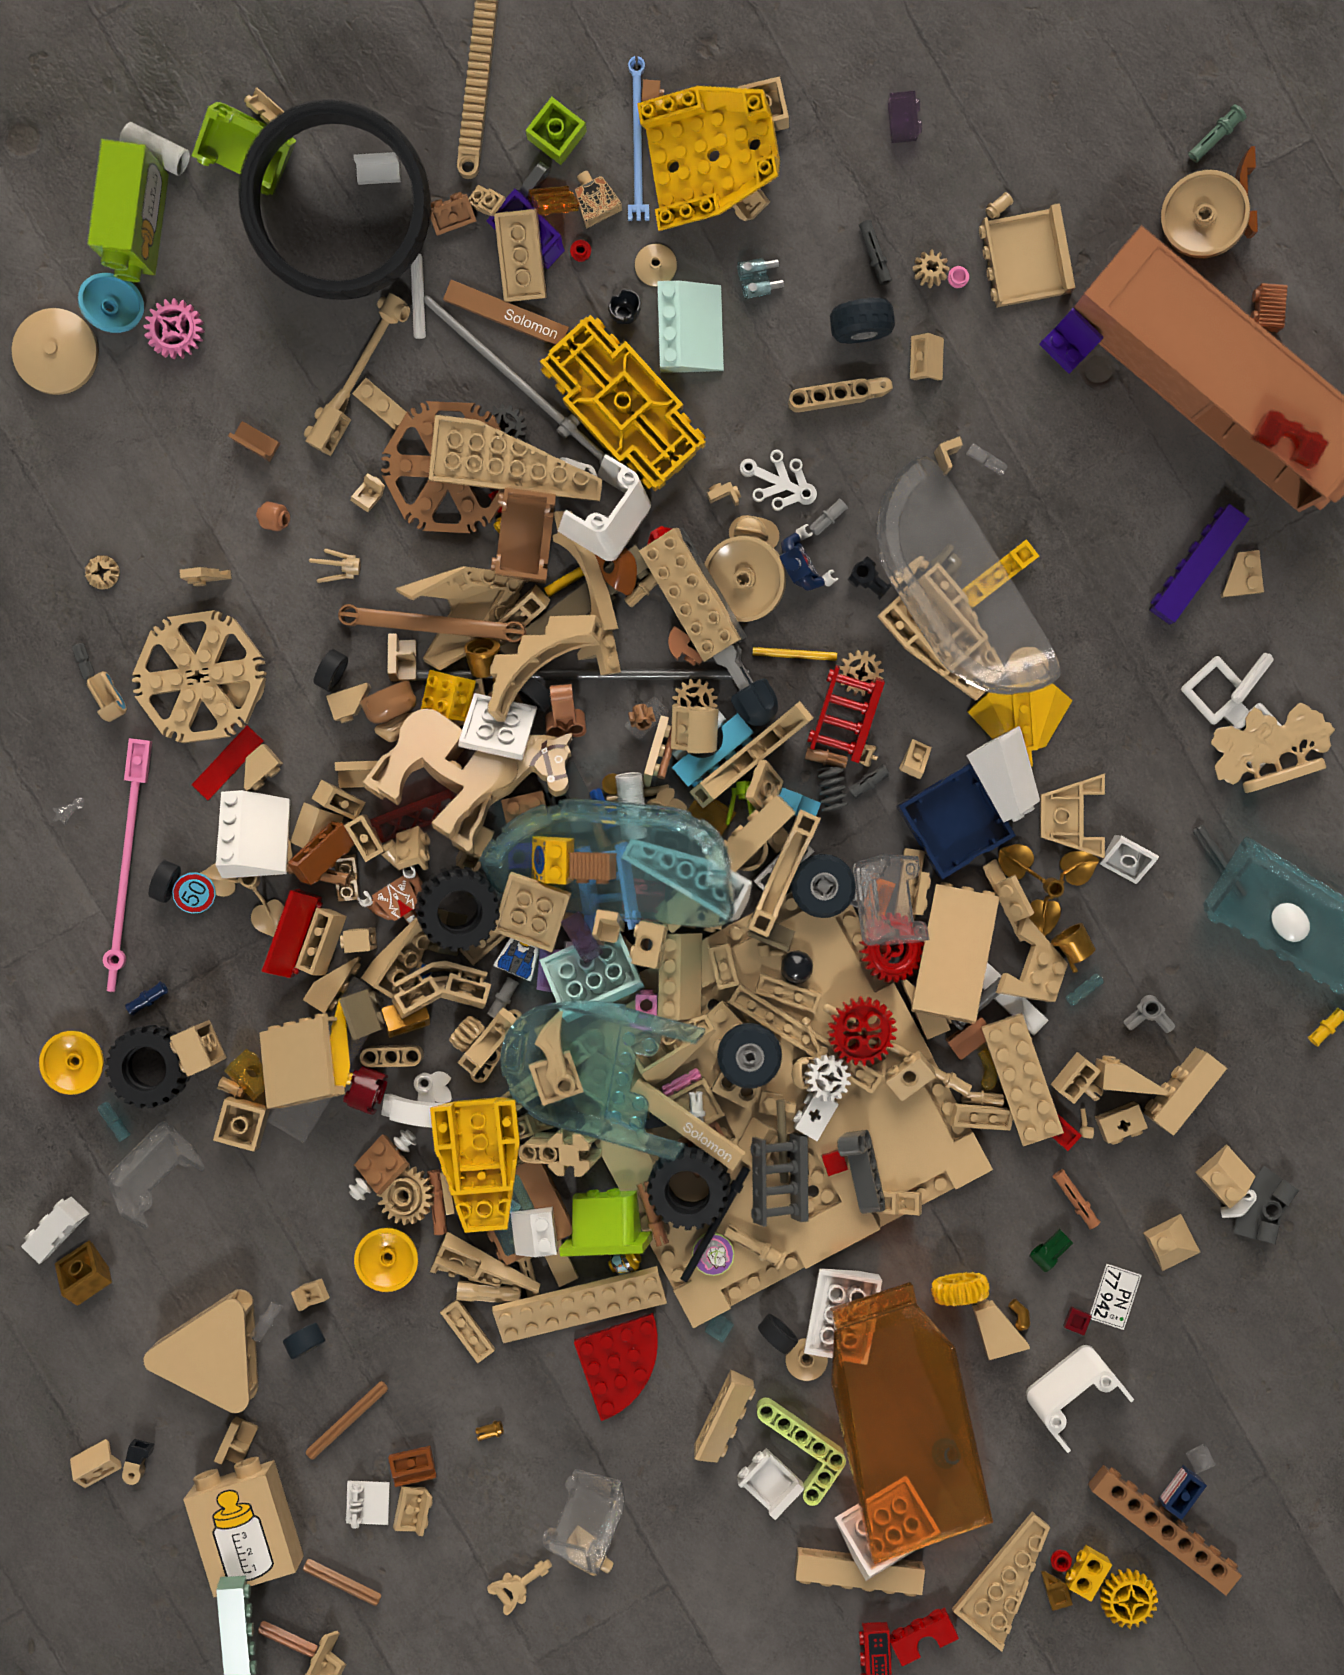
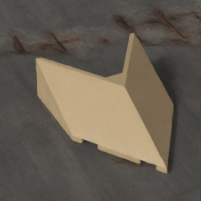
[396,566,528,671]

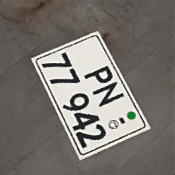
[1090,1264,1142,1330]

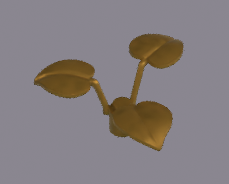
[998,844,1100,936]

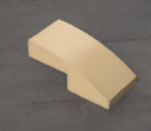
[876,1191,922,1216]

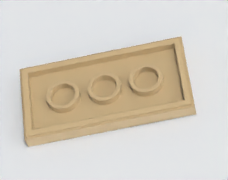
[494,209,547,302]

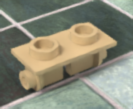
[244,87,284,124]

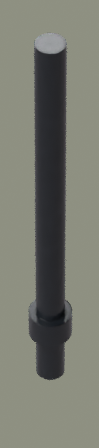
[680,1166,750,1283]

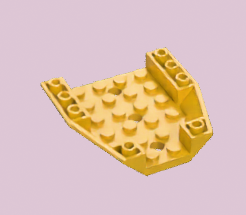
[637,86,780,231]

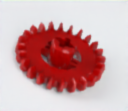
[859,913,924,983]

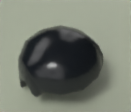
[608,289,641,324]
[781,950,813,985]

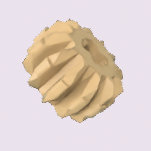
[912,249,949,288]
[450,1016,485,1052]

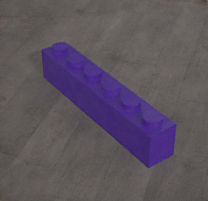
[1149,504,1250,625]

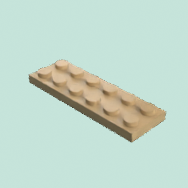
[981,1013,1064,1146]

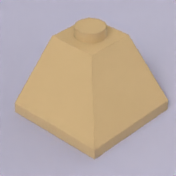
[1143,1214,1200,1271]

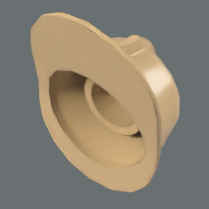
[729,515,779,548]

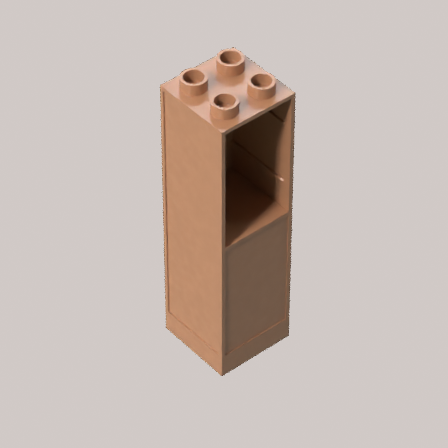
[1074,225,1344,512]

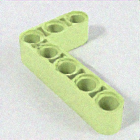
[756,1398,846,1506]

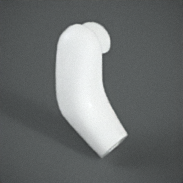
[1220,1189,1257,1218]

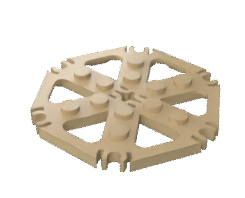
[132,610,266,743]

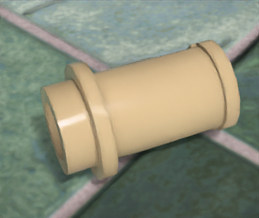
[985,192,1013,219]
[217,1076,247,1098]

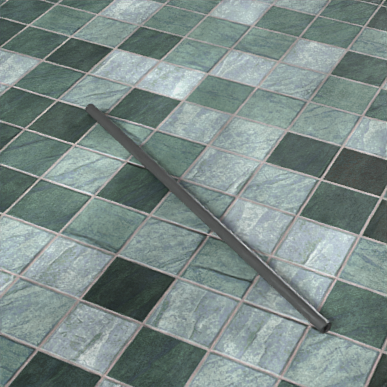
[389,669,749,681]

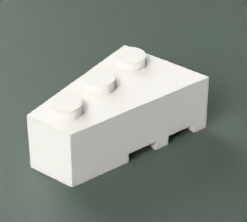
[21,1197,89,1264]

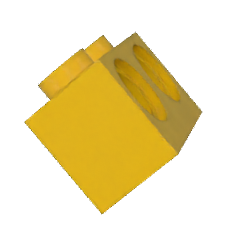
[1065,1545,1112,1602]

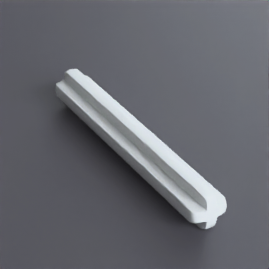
[411,254,426,339]

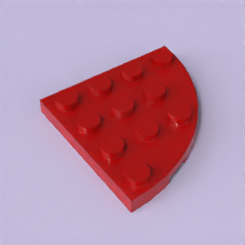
[574,1312,658,1421]

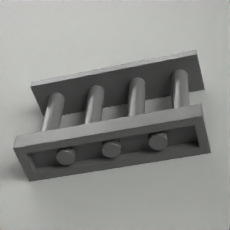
[750,1133,809,1227]

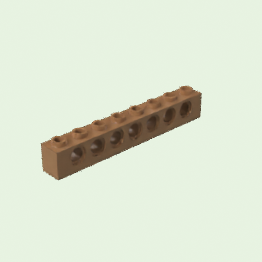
[1088,1465,1242,1596]

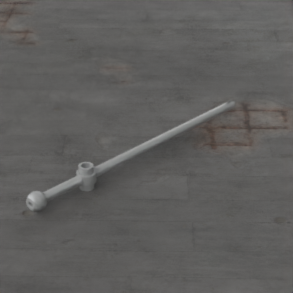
[423,296,614,466]

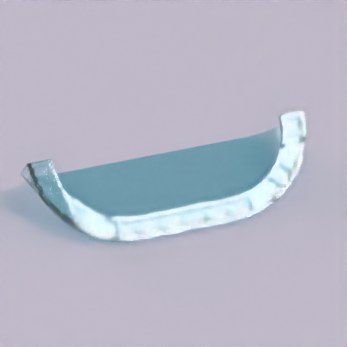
[479,799,735,928]

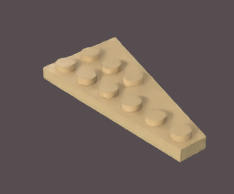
[952,1512,1050,1651]

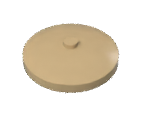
[1161,170,1250,258]
[12,308,99,395]
[704,536,786,622]

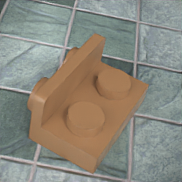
[430,192,476,236]

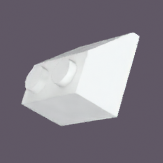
[510,1207,558,1257]

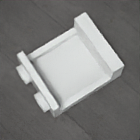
[737,1448,804,1520]

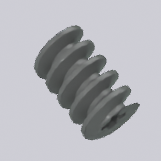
[817,767,848,811]

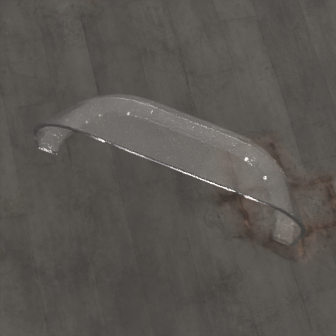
[876,456,1061,695]

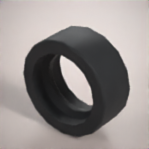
[314,649,348,692]
[518,677,552,712]
[148,860,181,903]
[758,1314,798,1354]

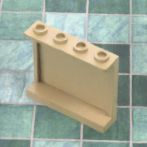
[979,203,1075,308]
[259,1013,345,1109]

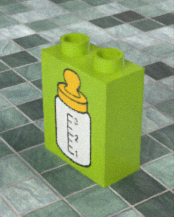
[88,139,169,282]

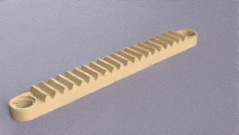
[457,0,499,179]

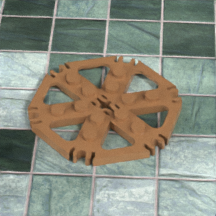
[381,401,504,533]

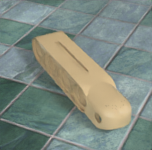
[788,377,893,412]

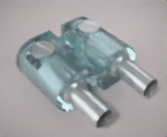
[737,258,784,299]

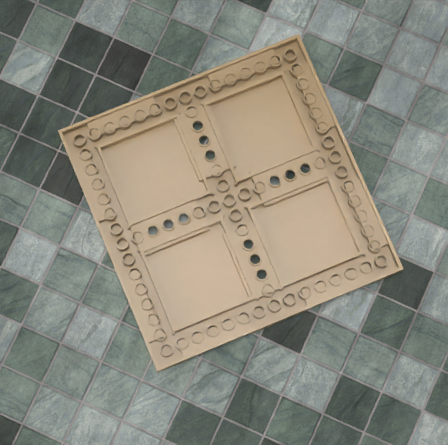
[534,892,993,1328]

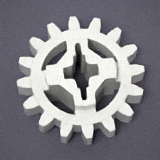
[804,1055,851,1102]

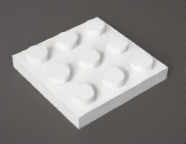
[459,693,537,760]

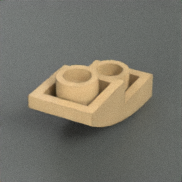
[469,185,506,216]
[335,854,360,901]
[517,1105,558,1139]

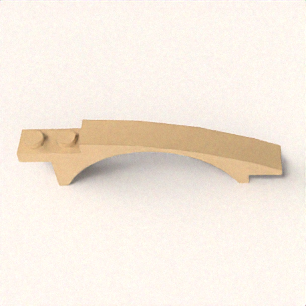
[552,511,621,676]

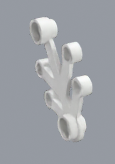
[740,450,817,511]

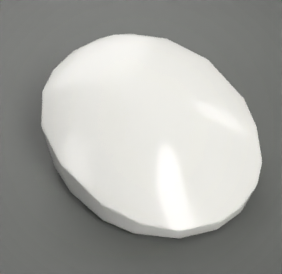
[1271,903,1310,942]

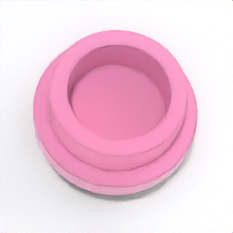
[948,266,969,288]

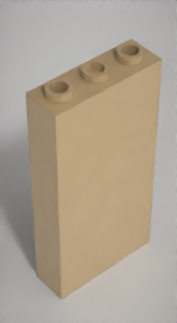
[911,882,1000,1024]

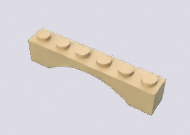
[747,810,821,937]

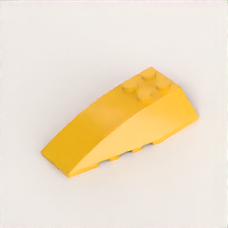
[430,1097,520,1233]

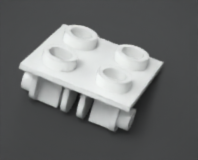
[346,1481,390,1528]

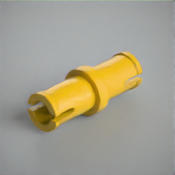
[1308,1007,1344,1047]

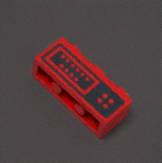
[859,1622,892,1675]

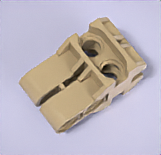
[518,1122,602,1177]

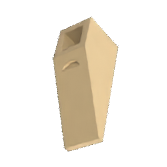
[303,957,361,1013]

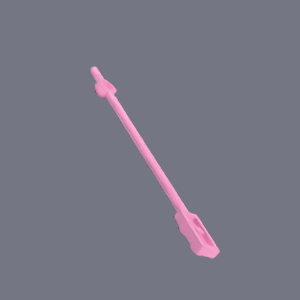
[103,738,152,992]

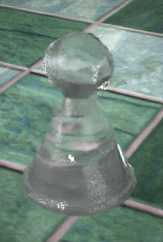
[53,798,85,825]

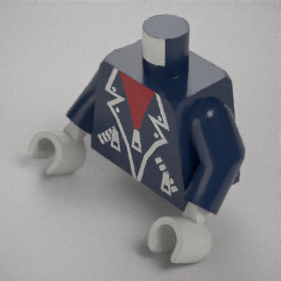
[779,524,838,591]

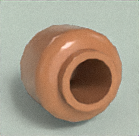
[256,502,290,531]

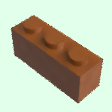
[287,821,355,885]

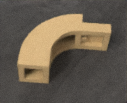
[458,1008,519,1076]

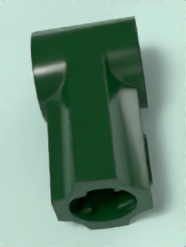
[1029,1229,1073,1272]

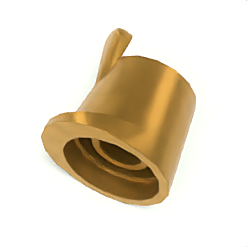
[464,638,500,682]
[1051,923,1096,973]

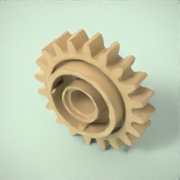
[377,1165,435,1225]

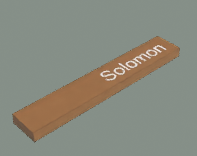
[443,280,569,346]

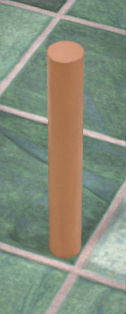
[657,725,673,779]

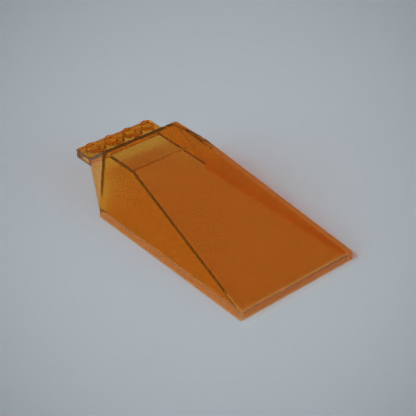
[830,1282,993,1564]

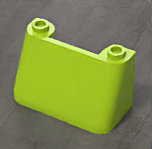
[192,102,296,195]

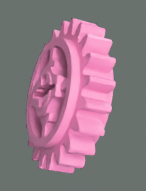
[143,298,205,359]

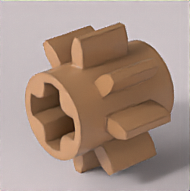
[628,704,656,730]

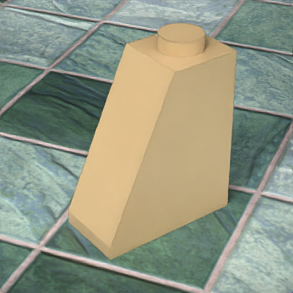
[972,1299,1030,1360]

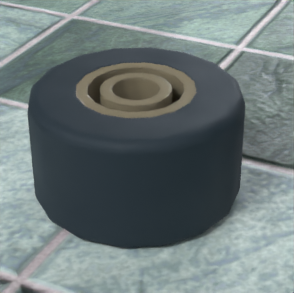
[283,1323,325,1359]

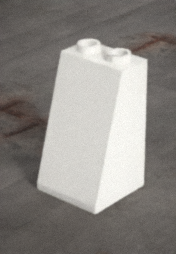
[966,726,1040,822]

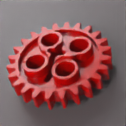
[827,996,898,1066]

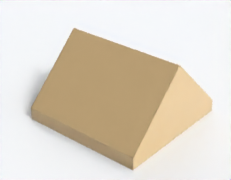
[290,802,344,848]

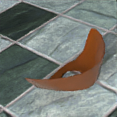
[595,548,637,595]

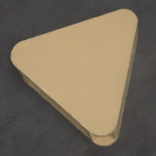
[144,1289,258,1413]

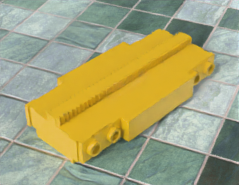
[540,315,706,491]

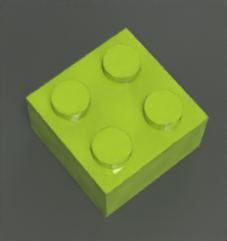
[525,96,587,165]

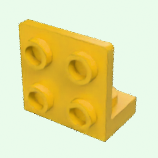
[421,670,476,722]

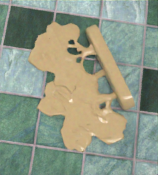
[1211,703,1335,793]

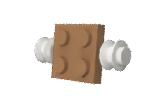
[349,1130,416,1200]

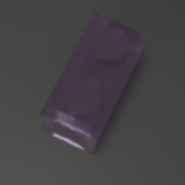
[887,91,922,143]
[561,911,604,964]

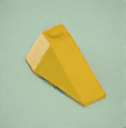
[330,998,353,1088]

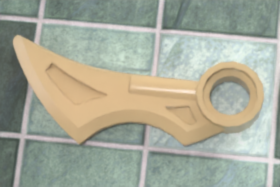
[535,1011,576,1097]

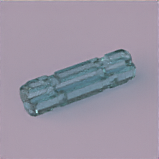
[1066,974,1104,1006]

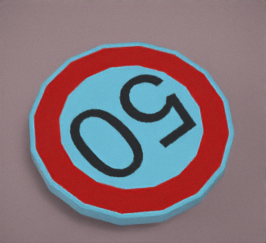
[172,872,216,913]

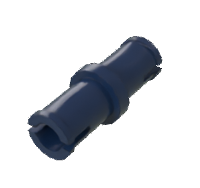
[125,981,168,1016]

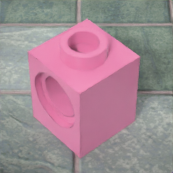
[635,989,657,1021]

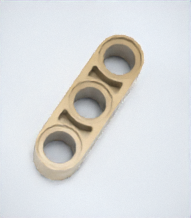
[360,1045,424,1067]

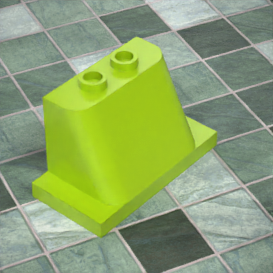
[559,1188,653,1257]

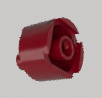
[343,1066,388,1115]

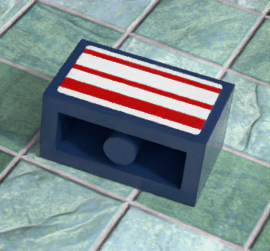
[1158,1465,1207,1520]

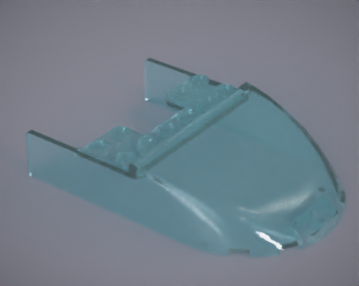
[501,1000,705,1161]

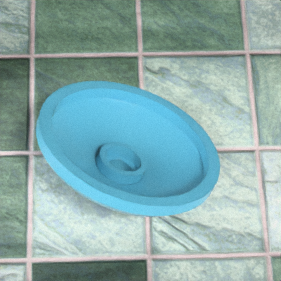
[78,273,144,333]

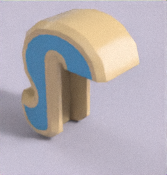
[87,671,127,722]

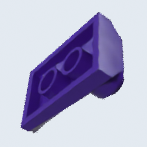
[486,189,565,269]

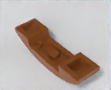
[1235,146,1258,239]

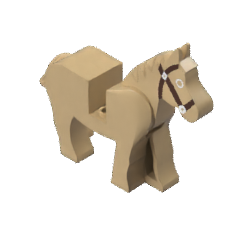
[363,709,573,857]

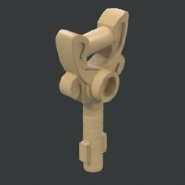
[487,1559,552,1615]

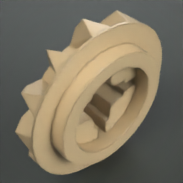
[85,555,119,589]

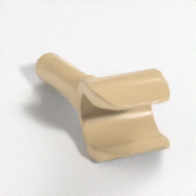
[757,944,788,957]
[1079,1108,1094,1139]

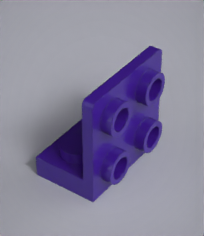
[1039,308,1103,374]

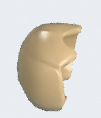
[791,1057,822,1089]

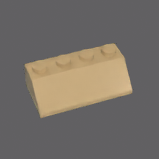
[658,932,702,1020]
[694,1369,756,1463]

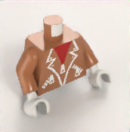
[357,865,423,925]

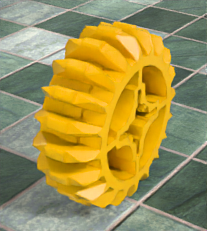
[931,1272,990,1306]
[1100,1568,1158,1629]

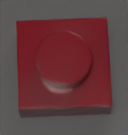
[1063,1306,1092,1336]

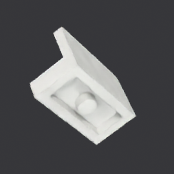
[353,152,401,185]

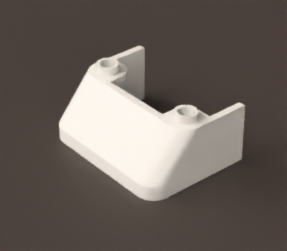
[558,455,651,561]
[1026,1345,1134,1453]

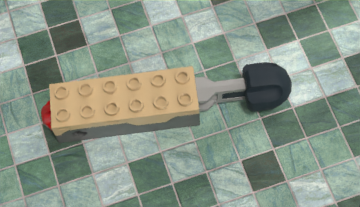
[639,526,778,726]

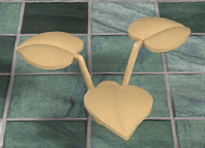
[200,839,293,937]

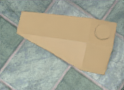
[361,917,430,998]

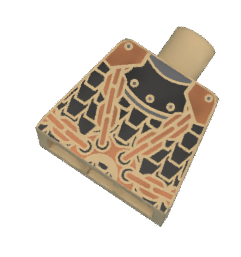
[575,171,622,229]

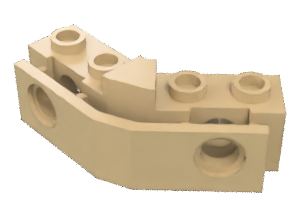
[392,961,491,1019]

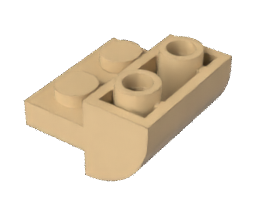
[671,706,719,753]

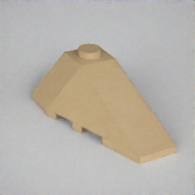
[626,1015,716,1086]

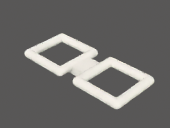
[1181,656,1282,769]

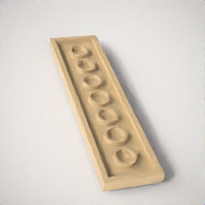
[492,1266,667,1343]

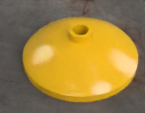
[39,1031,104,1095]
[354,1228,418,1292]

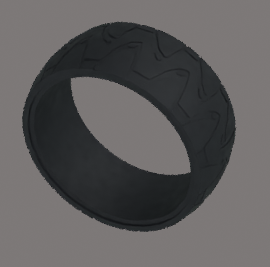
[238,99,431,300]

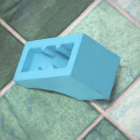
[779,787,821,816]

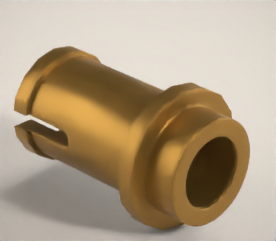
[475,1420,504,1441]

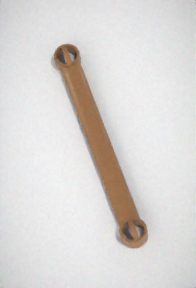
[338,604,526,643]

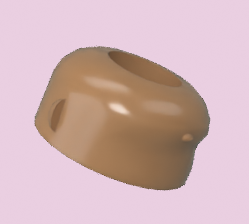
[360,680,417,724]

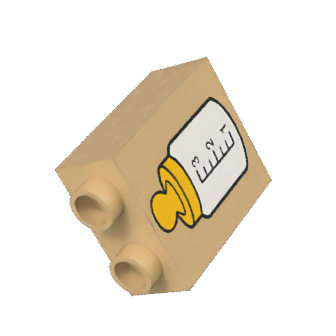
[183,1457,304,1597]

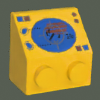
[532,836,575,885]

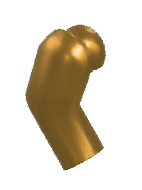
[1009,1298,1030,1331]

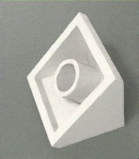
[1100,835,1159,884]

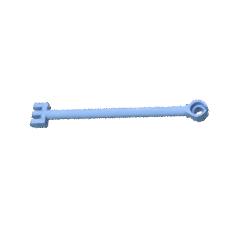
[628,56,649,221]

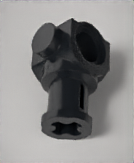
[847,557,892,600]

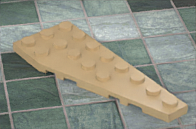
[429,415,602,502]

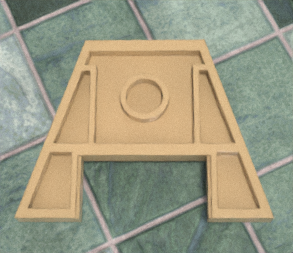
[1040,774,1105,858]
[996,917,1068,1002]

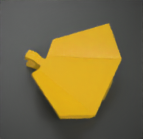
[967,683,1073,767]

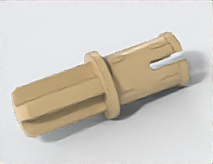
[624,573,658,607]
[961,1090,1004,1107]

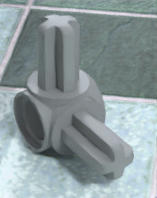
[1123,995,1175,1033]

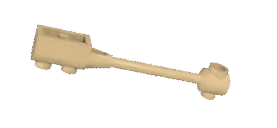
[304,293,410,456]

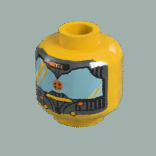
[608,1254,641,1275]

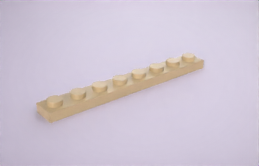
[728,984,884,1094]

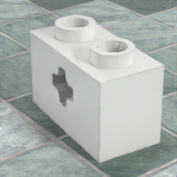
[793,1091,839,1141]

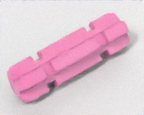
[662,1068,702,1097]

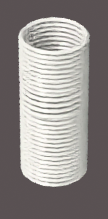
[119,122,190,176]
[615,772,648,840]

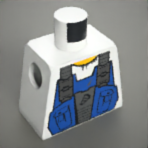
[493,938,540,981]

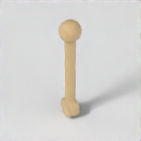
[802,1017,824,1059]

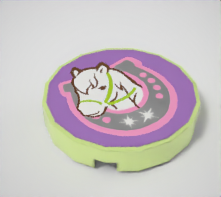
[692,1232,734,1276]

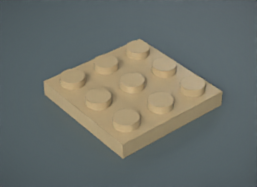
[493,872,572,953]

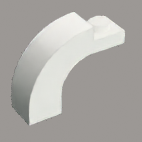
[381,1094,445,1128]

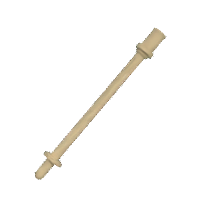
[823,1004,972,1097]

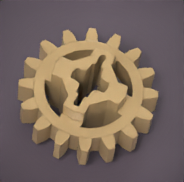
[839,650,884,696]
[672,679,718,708]

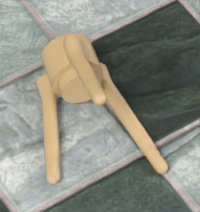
[309,549,361,583]

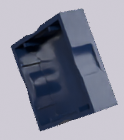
[896,763,1016,879]

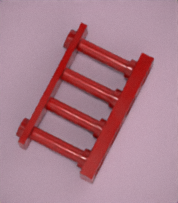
[807,665,885,763]

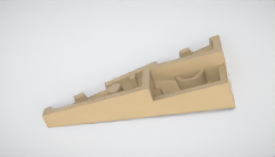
[430,1232,541,1294]

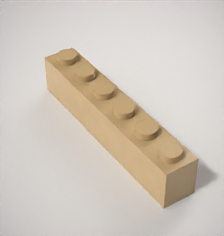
[794,1547,925,1596]

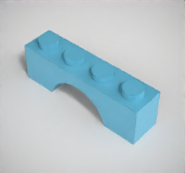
[672,713,754,787]

